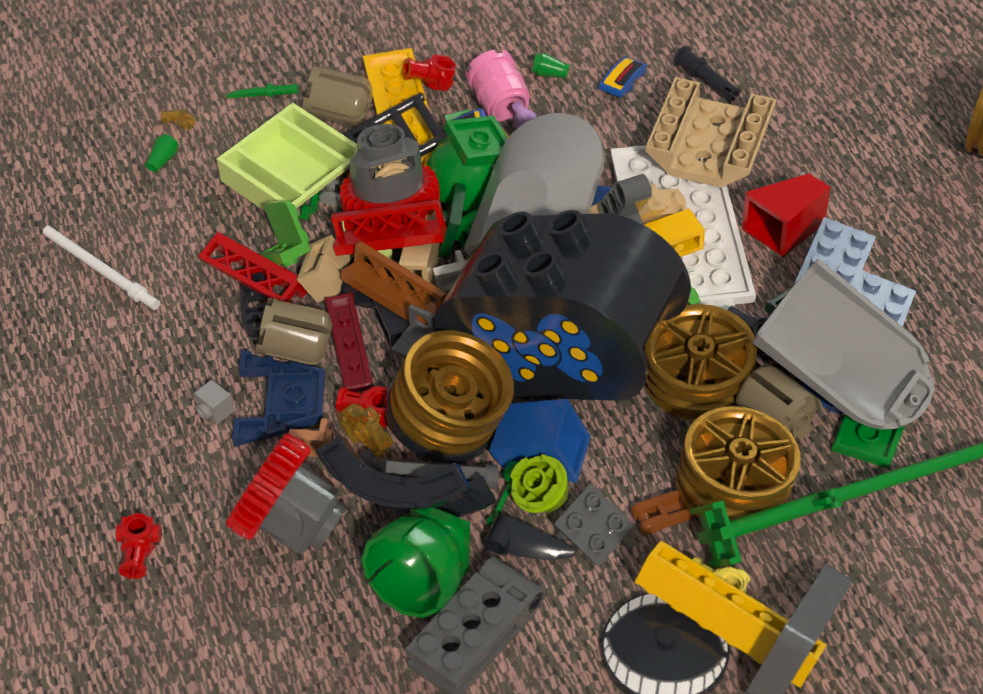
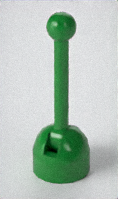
[486,461,519,528]

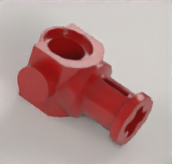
[402,54,456,91]
[336,386,389,429]
[116,513,162,579]

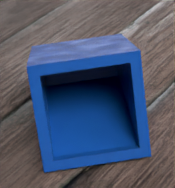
[489,399,591,483]

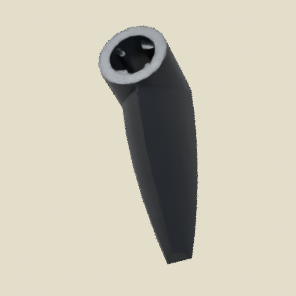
[483,515,576,560]

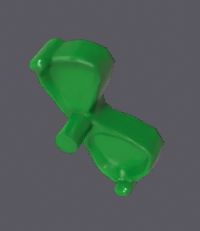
[299,191,321,220]

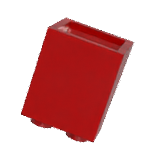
[742,173,831,257]

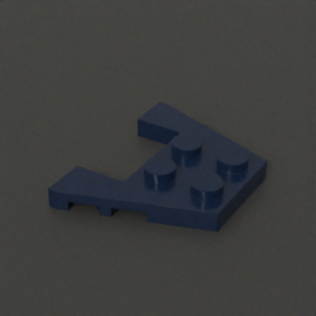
[232,350,326,446]

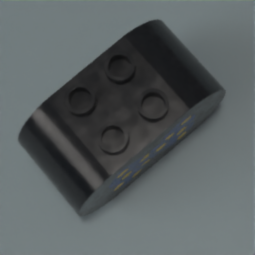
[434,210,691,401]

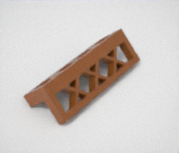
[341,241,447,325]

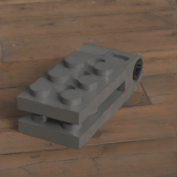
[405,557,546,694]

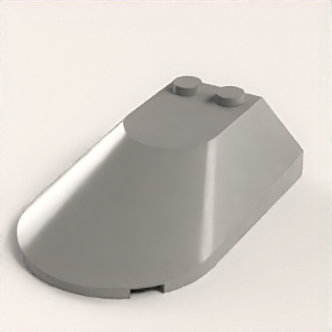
[463,113,605,256]
[752,259,934,429]

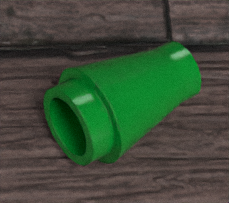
[532,52,570,79]
[145,134,179,173]

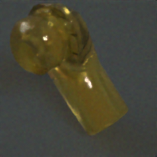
[161,109,196,130]

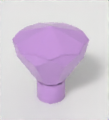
[512,101,537,129]

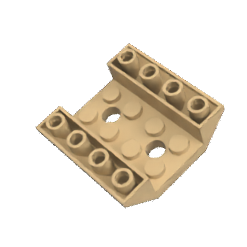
[645,77,777,188]

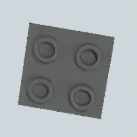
[553,483,635,566]

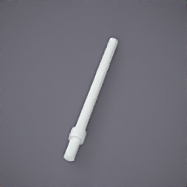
[43,226,160,310]

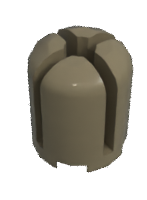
[303,66,373,127]
[255,298,332,366]
[736,365,822,440]

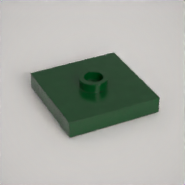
[438,183,466,258]

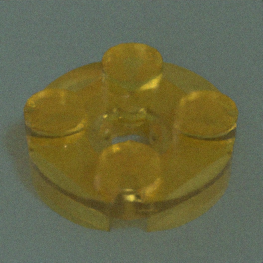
[340,404,393,457]

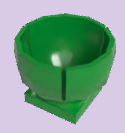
[427,115,508,211]
[361,508,470,618]

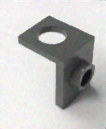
[392,304,435,358]

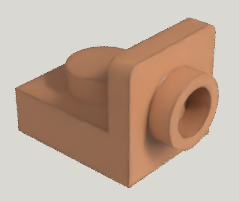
[289,418,334,457]

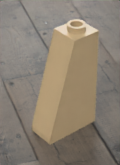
[399,212,440,301]

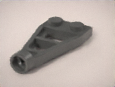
[372,457,499,489]

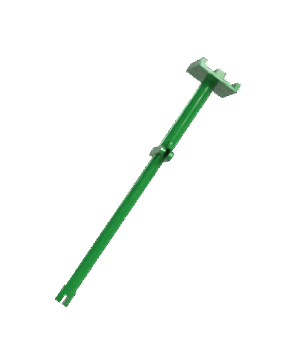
[689,442,983,568]

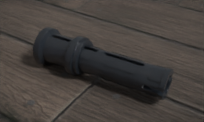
[673,45,741,102]

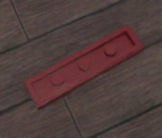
[325,293,374,392]

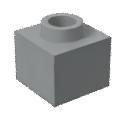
[194,380,234,425]

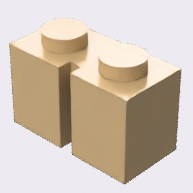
[297,235,350,302]

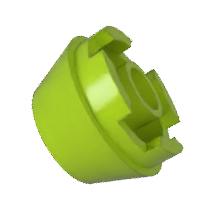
[510,455,569,513]

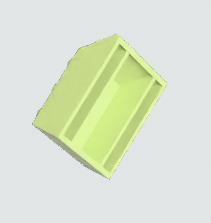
[217,103,357,212]

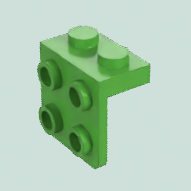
[258,200,311,267]

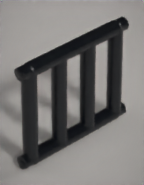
[343,92,448,157]

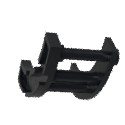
[315,435,496,518]

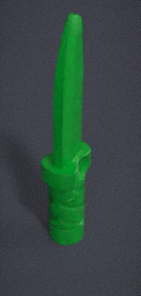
[226,84,299,99]

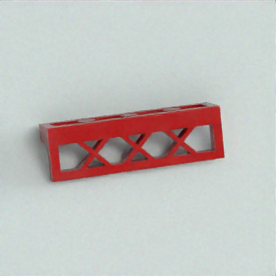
[331,200,447,256]
[198,232,308,302]

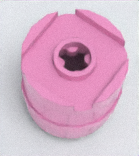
[465,50,530,122]

